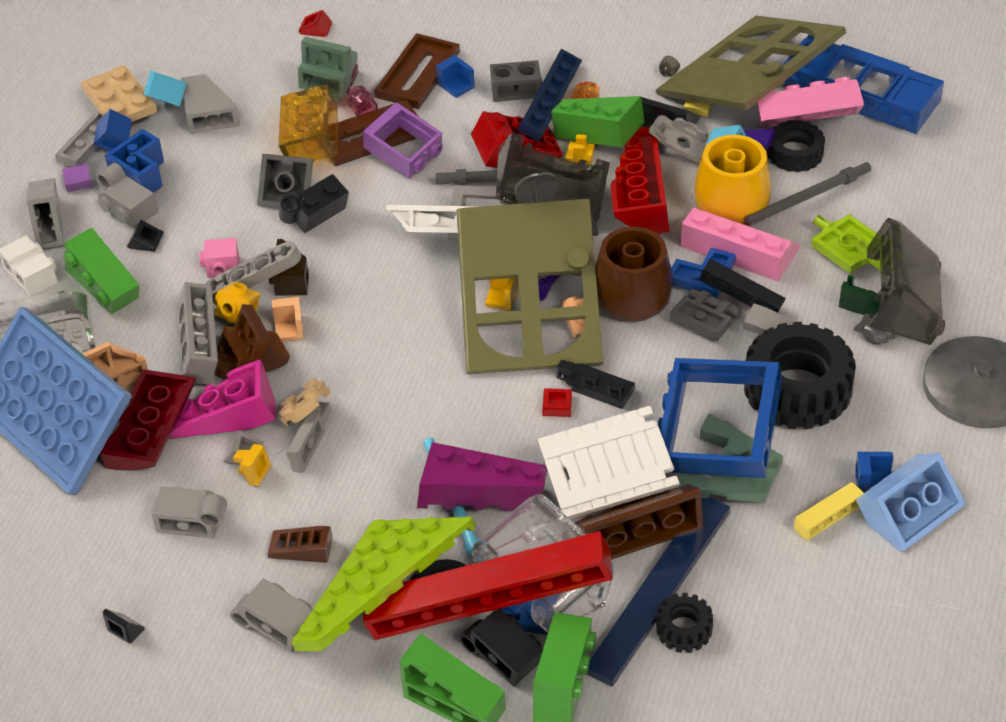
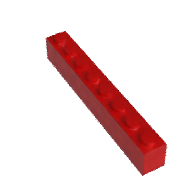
[363,531,613,640]

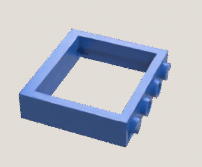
[658,358,782,478]

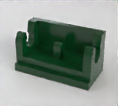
[839,275,901,323]

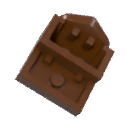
[216,304,290,380]

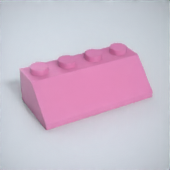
[755,77,864,129]
[681,207,800,281]

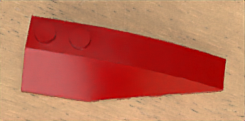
[611,126,670,235]

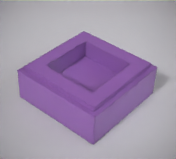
[62,164,92,192]

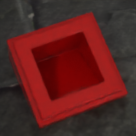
[298,10,332,37]

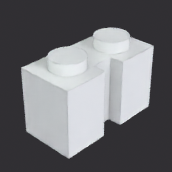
[0,235,58,297]

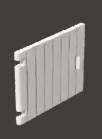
[538,406,680,521]

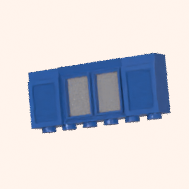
[782,35,944,134]

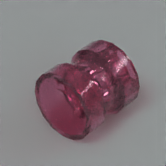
[346,86,378,116]

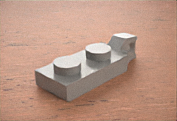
[286,402,332,473]

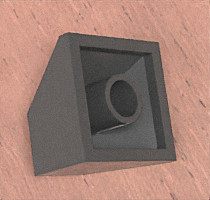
[257,153,313,207]

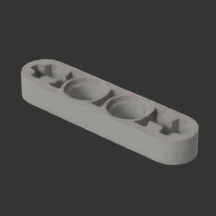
[205,242,301,303]

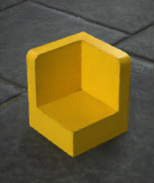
[485,278,519,311]

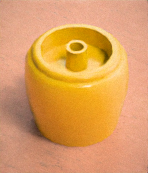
[694,135,771,225]

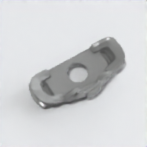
[649,115,708,163]

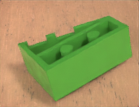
[551,96,645,148]
[63,227,139,314]
[533,612,596,722]
[399,633,506,722]

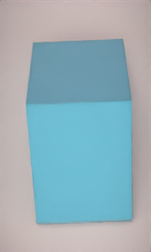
[143,71,187,106]

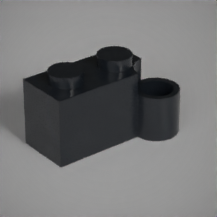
[279,174,349,233]
[460,609,543,687]

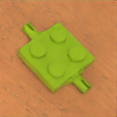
[811,214,888,274]

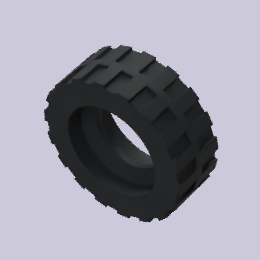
[767,120,825,172]

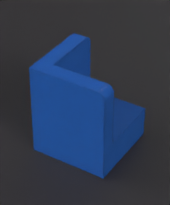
[436,55,475,98]
[94,109,132,151]
[854,451,893,493]

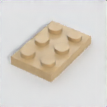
[80,65,157,122]

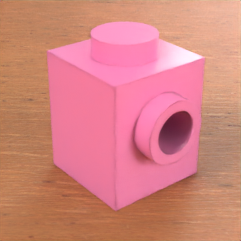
[199,238,240,278]

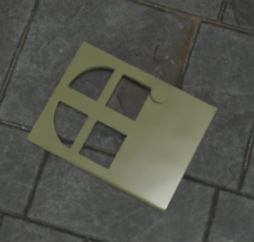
[656,15,846,110]
[457,199,603,374]

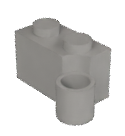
[97,163,158,228]
[152,486,227,539]
[230,578,313,652]

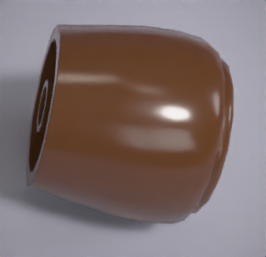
[595,226,673,322]

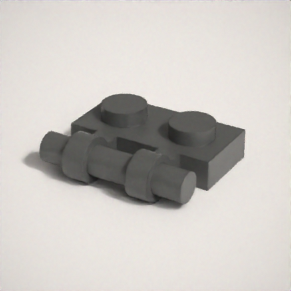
[670,288,741,341]

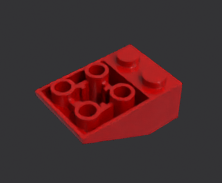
[471,111,563,170]

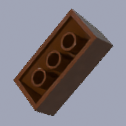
[575,484,703,560]

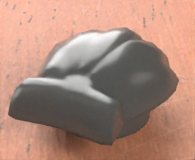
[854,313,895,344]

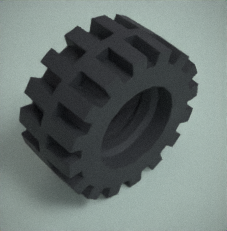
[656,593,713,653]

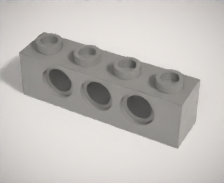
[177,282,218,385]

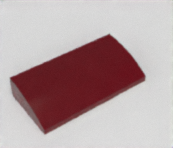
[100,369,196,470]

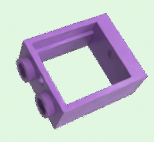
[363,102,443,179]

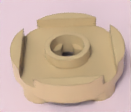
[279,377,330,427]

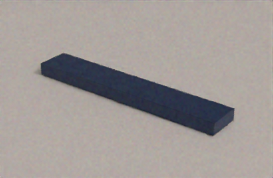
[517,49,582,142]

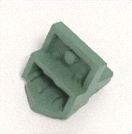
[298,37,358,106]

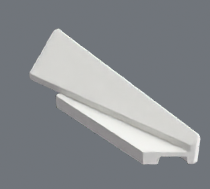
[386,205,482,233]

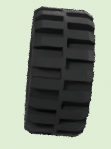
[744,322,856,429]

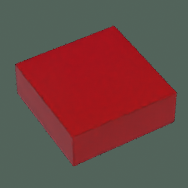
[542,388,572,417]

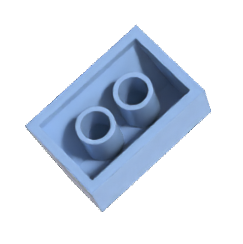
[856,453,966,551]

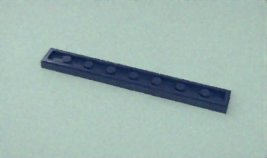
[587,497,730,687]

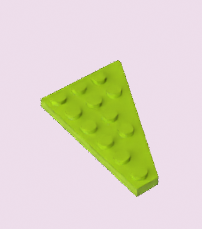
[291,517,476,651]

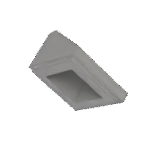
[223,430,264,465]

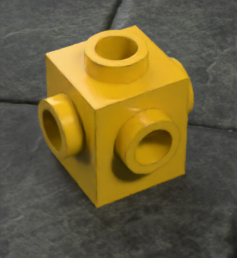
[214,282,261,324]

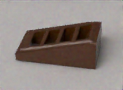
[267,526,333,563]

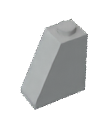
[181,74,239,134]
[27,178,64,249]

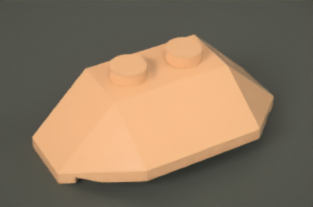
[82,342,148,390]

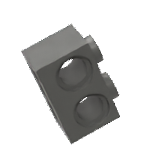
[490,60,542,102]

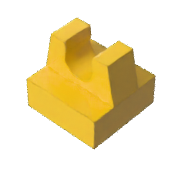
[565,134,595,168]
[233,444,272,486]

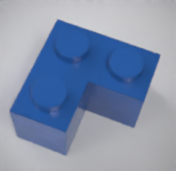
[105,129,164,193]

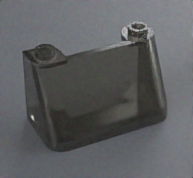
[496,133,610,222]
[867,218,945,345]

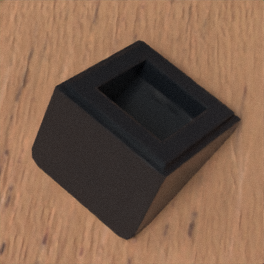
[127,220,164,252]
[103,608,145,643]

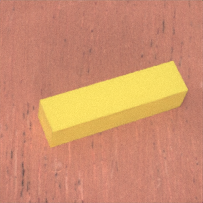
[794,482,864,541]

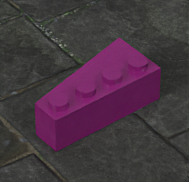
[417,442,547,511]

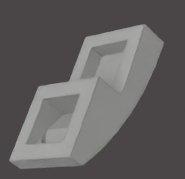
[743,303,794,335]

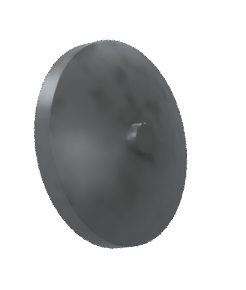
[922,336,1006,428]

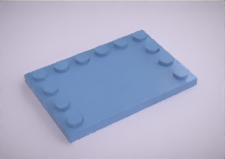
[0,307,132,495]

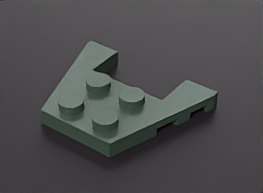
[677,413,783,503]

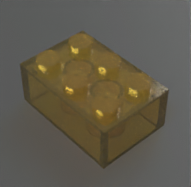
[278,84,338,161]

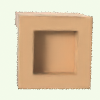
[272,297,304,342]

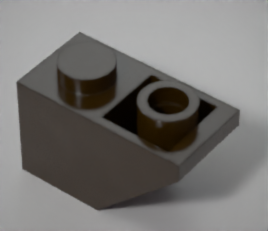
[269,239,309,296]

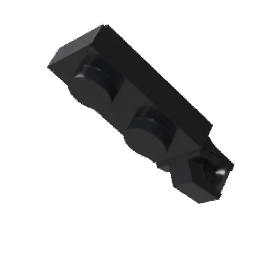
[556,360,635,409]

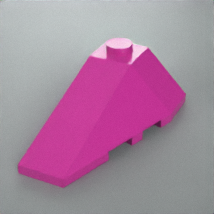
[169,359,276,439]

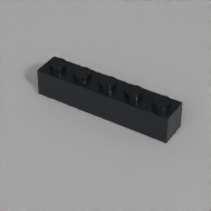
[699,258,786,313]

